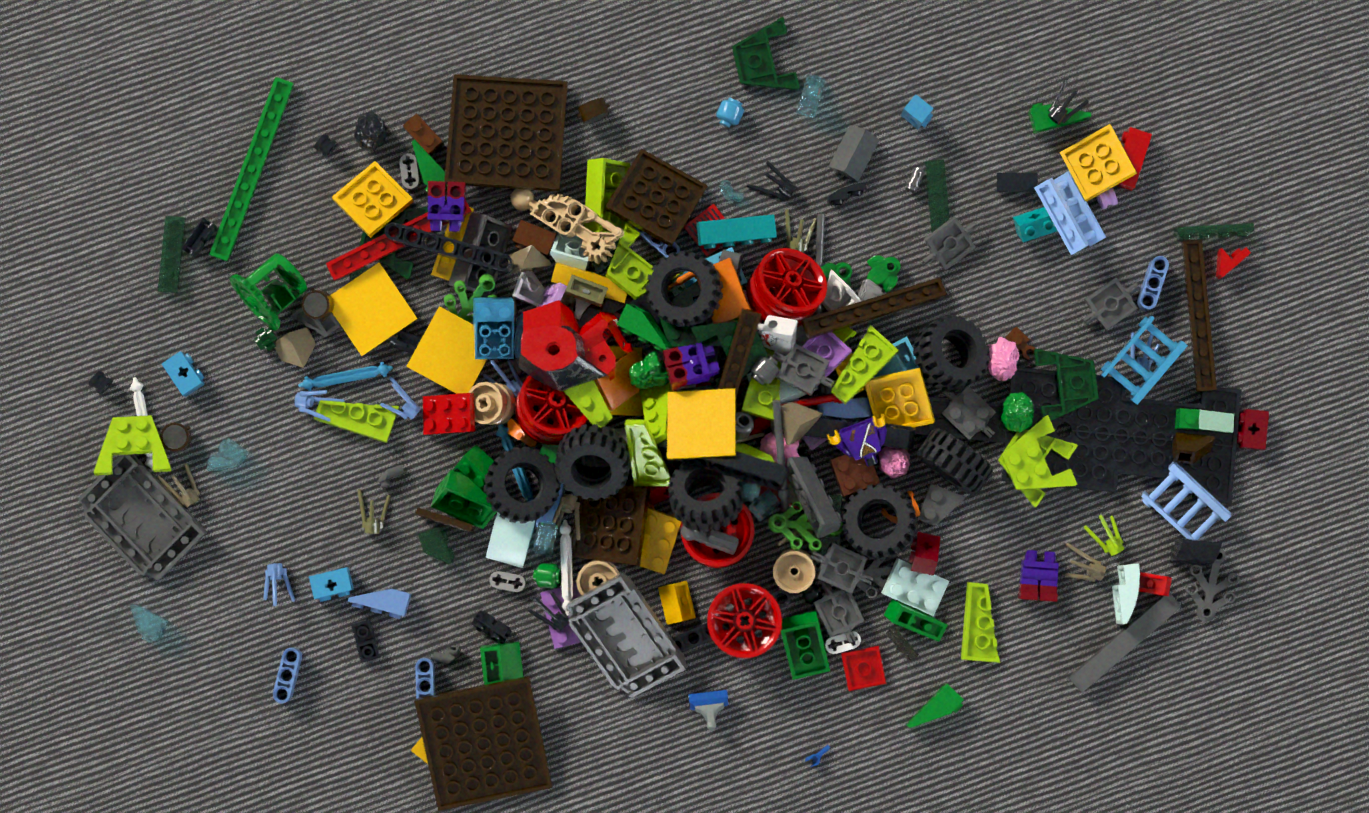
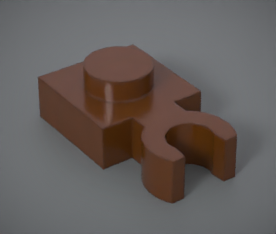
[1005,326,1036,360]

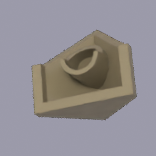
[508,245,551,274]
[274,327,316,368]
[781,402,823,445]

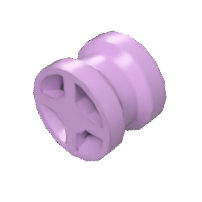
[1097,188,1118,209]

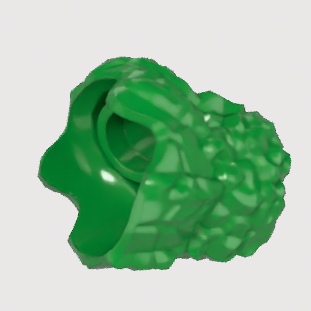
[629,351,670,390]
[1001,392,1034,433]

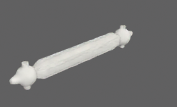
[130,377,153,471]
[560,520,573,616]

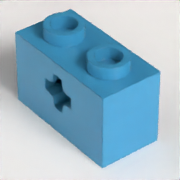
[901,94,934,130]
[162,351,205,397]
[309,567,354,602]

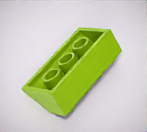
[584,158,631,239]

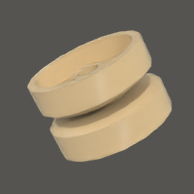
[468,382,515,425]
[773,548,816,593]
[577,560,620,595]

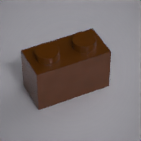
[403,113,444,156]
[512,220,557,257]

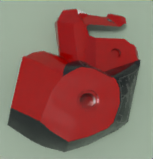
[514,300,634,391]

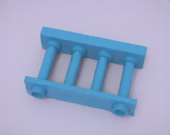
[1100,316,1188,405]

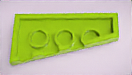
[831,325,899,405]
[741,347,781,422]
[564,380,613,428]
[639,382,674,444]
[314,400,399,443]
[625,420,672,486]
[961,582,1000,663]

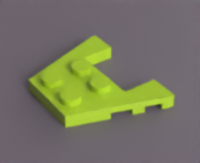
[605,223,684,300]
[94,415,171,476]
[1001,415,1078,490]
[998,430,1078,508]

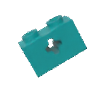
[1013,207,1058,242]

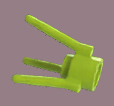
[1084,515,1125,556]

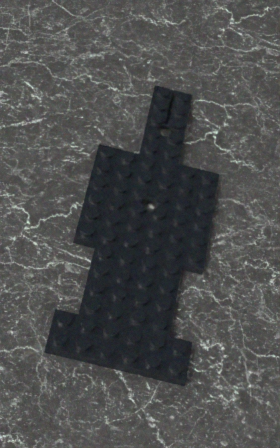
[913,367,1241,504]

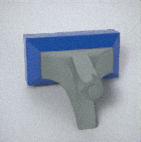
[688,690,728,730]

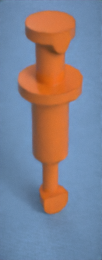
[668,272,697,290]

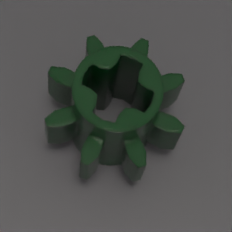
[254,327,278,351]

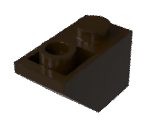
[1172,432,1215,464]

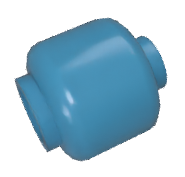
[716,98,744,128]

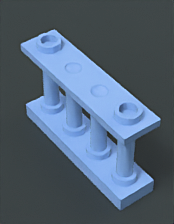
[1034,171,1106,255]
[1141,462,1231,540]

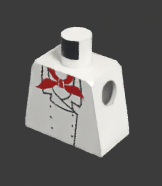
[757,315,797,355]

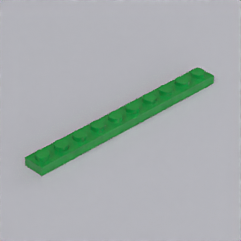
[209,77,294,262]

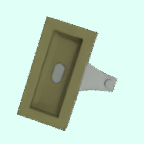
[565,275,608,319]

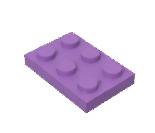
[802,332,852,377]
[540,583,581,649]

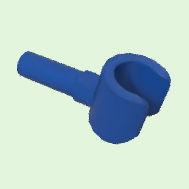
[805,745,830,767]

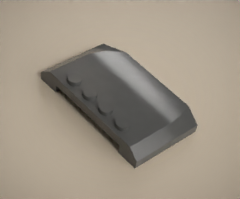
[79,454,207,581]
[566,573,687,698]

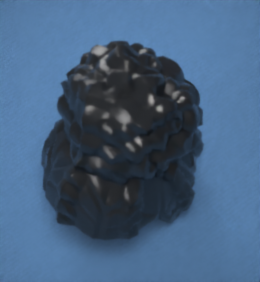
[354,112,387,151]

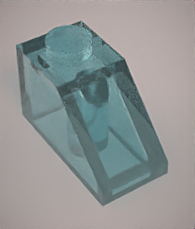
[534,521,558,557]
[130,604,170,643]

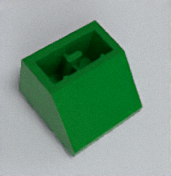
[452,445,494,493]
[480,642,523,685]

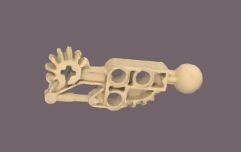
[510,189,624,264]

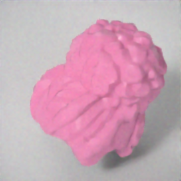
[987,337,1020,381]
[760,432,801,466]
[878,446,910,478]

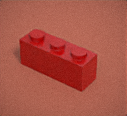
[1116,127,1152,191]

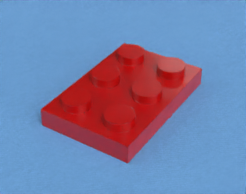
[423,393,475,435]

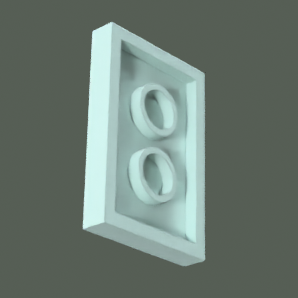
[881,558,949,616]

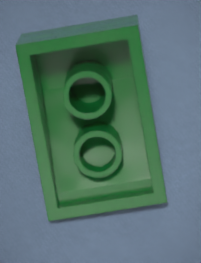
[431,470,497,529]
[781,611,830,680]

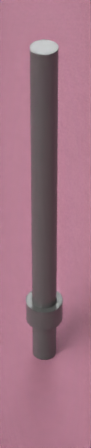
[813,214,825,316]
[772,400,790,512]

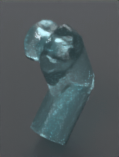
[719,180,744,202]

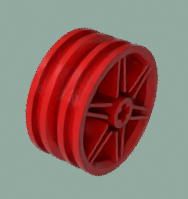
[746,248,827,327]
[515,376,588,445]
[681,493,754,568]
[707,583,782,658]

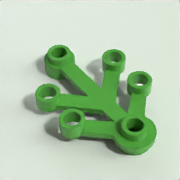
[444,274,497,323]
[768,501,843,552]

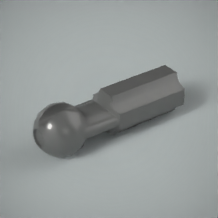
[681,525,739,554]

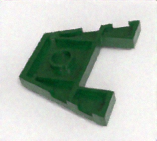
[732,17,800,90]
[359,207,428,280]
[660,281,722,348]
[691,320,767,385]
[1034,349,1099,421]

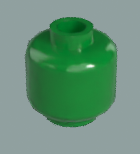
[533,563,561,589]

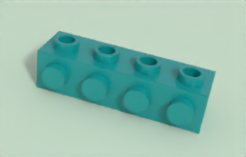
[696,214,777,249]

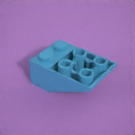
[473,297,514,359]

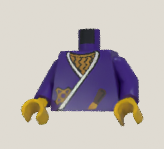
[827,414,887,466]

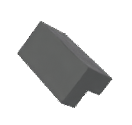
[828,125,879,182]

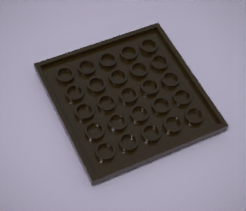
[444,74,568,191]
[414,676,552,811]

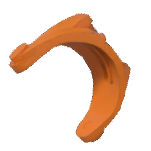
[507,418,537,447]
[881,490,920,525]

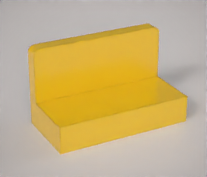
[658,580,696,625]

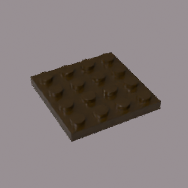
[605,148,708,247]
[572,485,650,566]

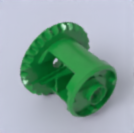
[230,253,307,331]

